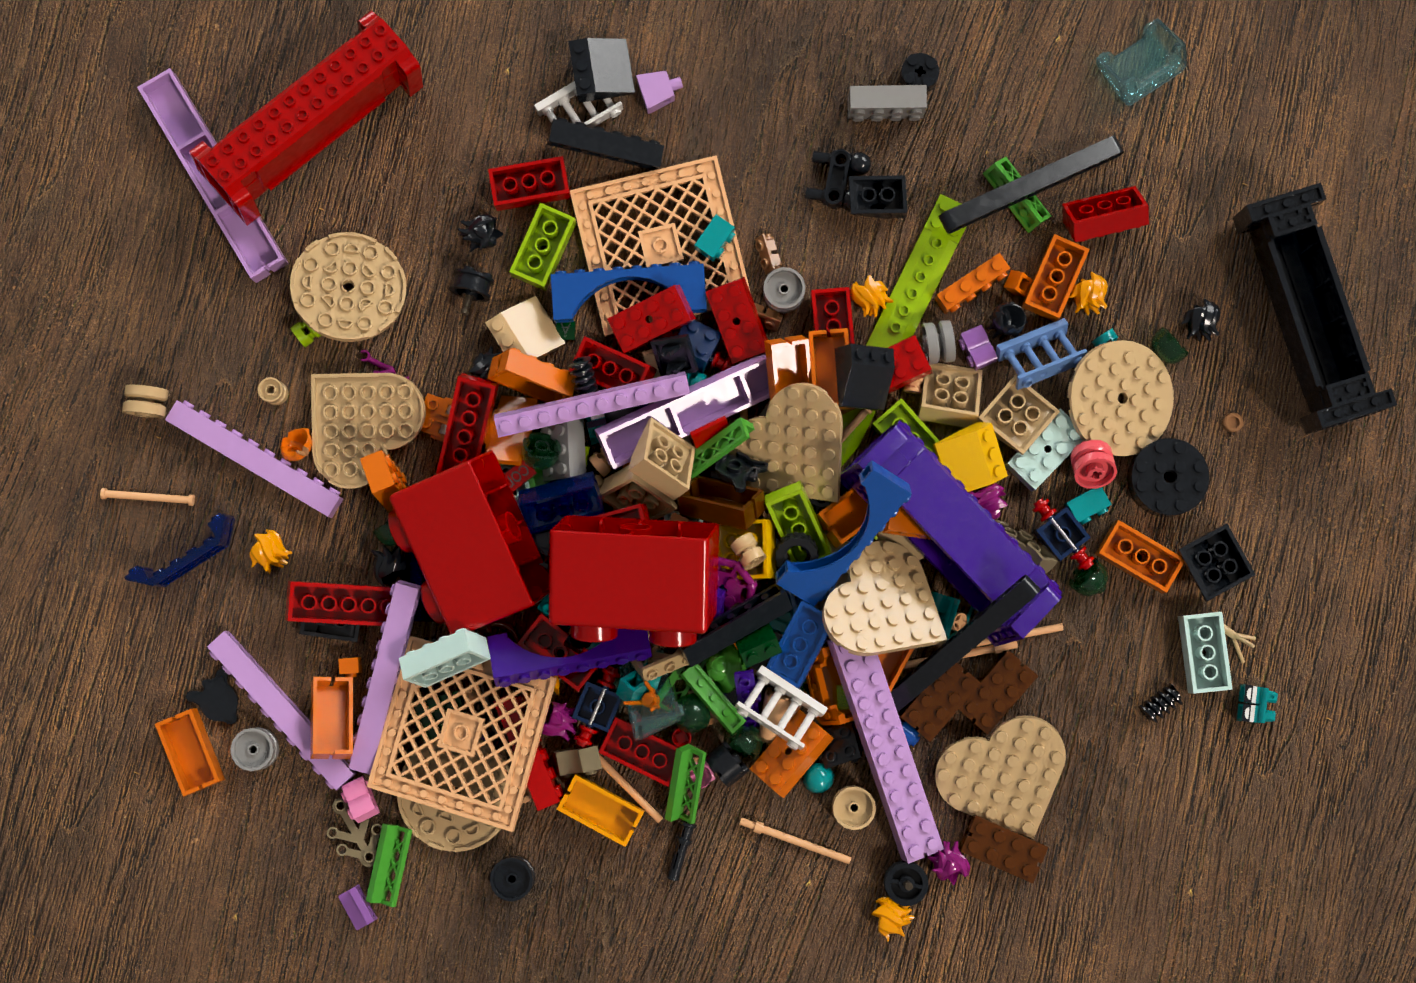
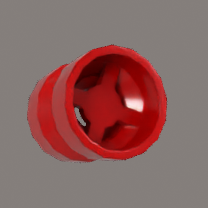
[672,728,692,747]

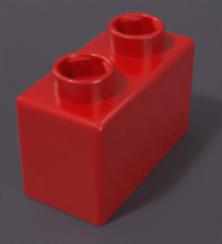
[388,450,549,634]
[549,515,719,647]

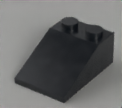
[848,175,908,219]
[296,622,360,642]

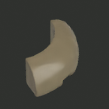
[994,519,1058,574]

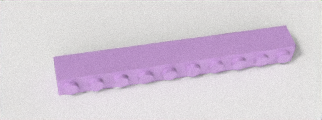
[494,371,690,438]
[165,400,343,518]
[348,580,421,775]
[207,631,357,790]

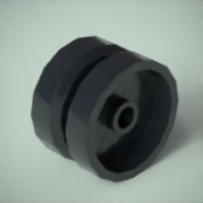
[490,855,536,902]

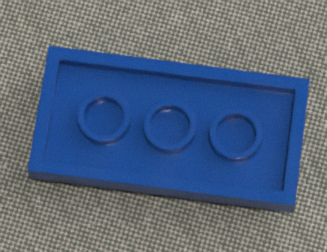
[766,600,828,689]

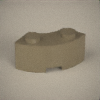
[552,745,602,778]

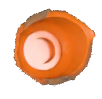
[280,428,312,461]

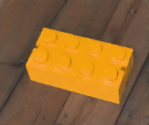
[556,774,645,847]

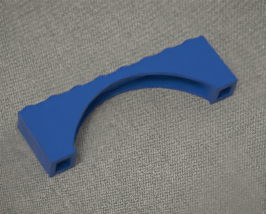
[551,261,707,323]
[775,460,912,606]

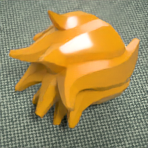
[1069,272,1108,316]
[850,275,893,317]
[249,529,292,574]
[871,897,914,942]

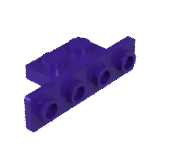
[734,670,762,729]

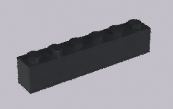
[547,118,664,170]
[679,583,793,667]

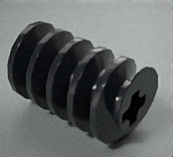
[568,356,598,396]
[1138,683,1183,723]

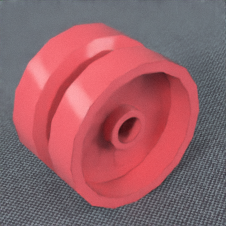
[1070,440,1117,489]

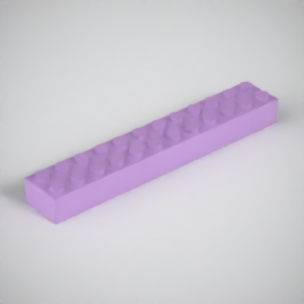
[137,68,289,283]
[594,346,811,469]
[827,639,944,864]

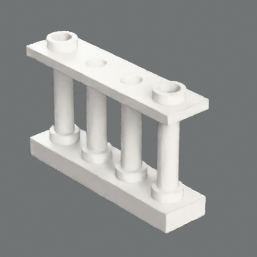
[534,81,623,128]
[735,665,828,750]

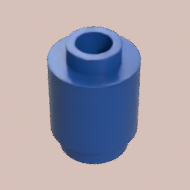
[900,719,920,747]

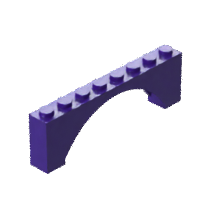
[487,629,652,687]

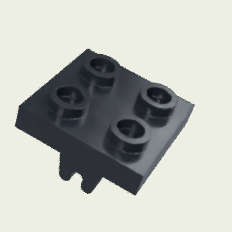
[650,334,698,376]

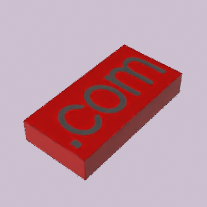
[504,458,537,493]

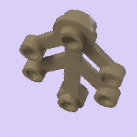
[327,798,382,867]

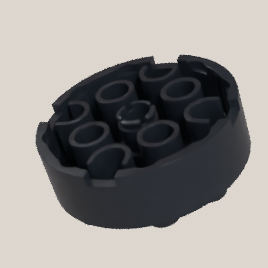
[1127,438,1209,517]

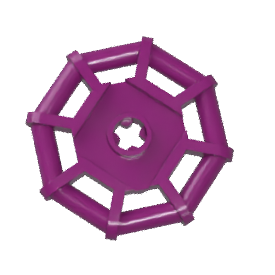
[718,557,758,613]

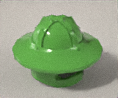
[706,644,747,693]

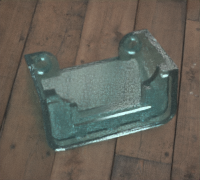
[1096,18,1187,106]
[618,650,684,741]

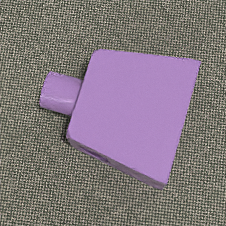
[636,71,683,114]

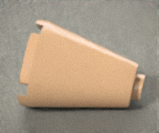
[758,687,801,744]

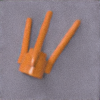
[623,681,660,712]

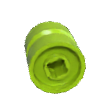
[290,322,322,348]

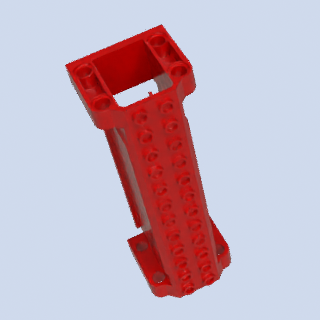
[189,11,423,226]

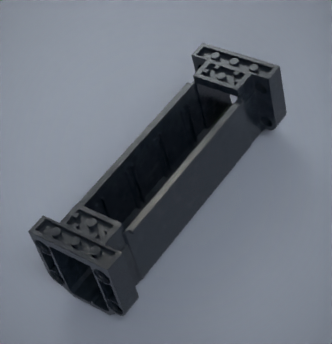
[1232,183,1397,435]

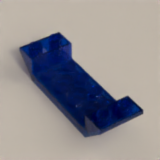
[124,513,235,587]

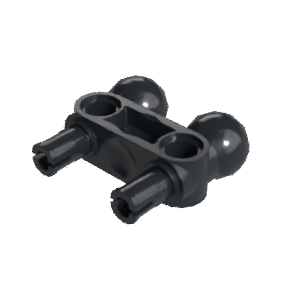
[805,149,872,212]

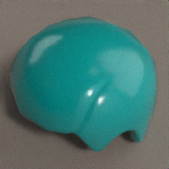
[803,763,834,793]

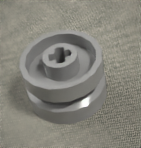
[763,267,805,314]
[921,320,956,365]
[230,727,280,771]

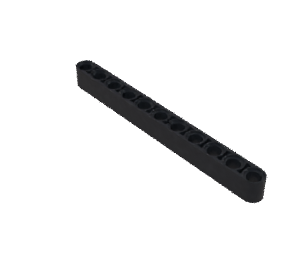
[938,135,1124,234]
[891,575,1041,712]

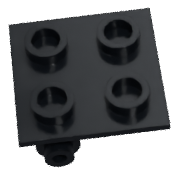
[821,721,862,769]

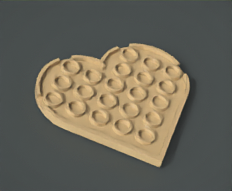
[311,373,426,489]
[729,383,843,502]
[822,541,947,656]
[935,715,1066,839]

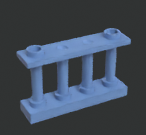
[996,318,1088,390]

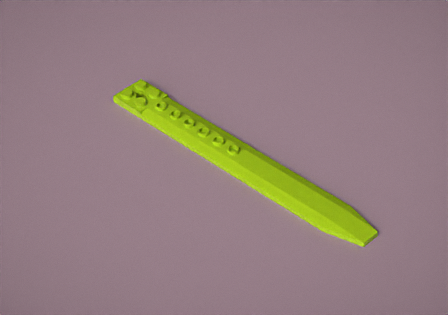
[841,194,967,467]

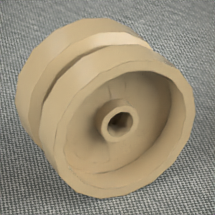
[122,384,168,418]
[831,785,876,830]

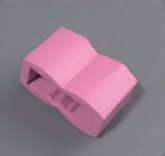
[341,776,380,823]

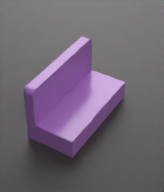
[339,884,378,930]

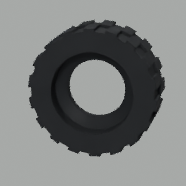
[775,532,819,568]

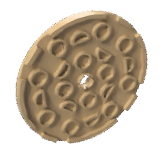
[290,232,406,342]
[1067,340,1174,456]
[397,739,510,852]

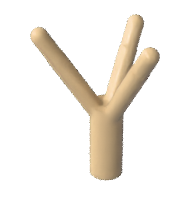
[1224,624,1256,664]

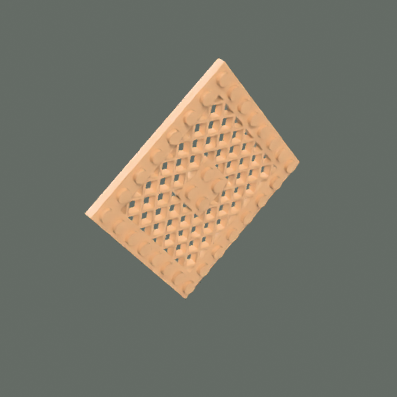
[570,155,751,337]
[367,636,557,832]

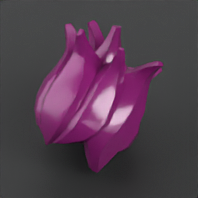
[968,483,1008,519]
[542,701,577,741]
[928,841,970,885]

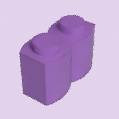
[958,325,998,370]

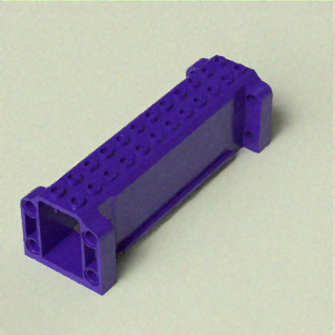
[841,420,1062,647]

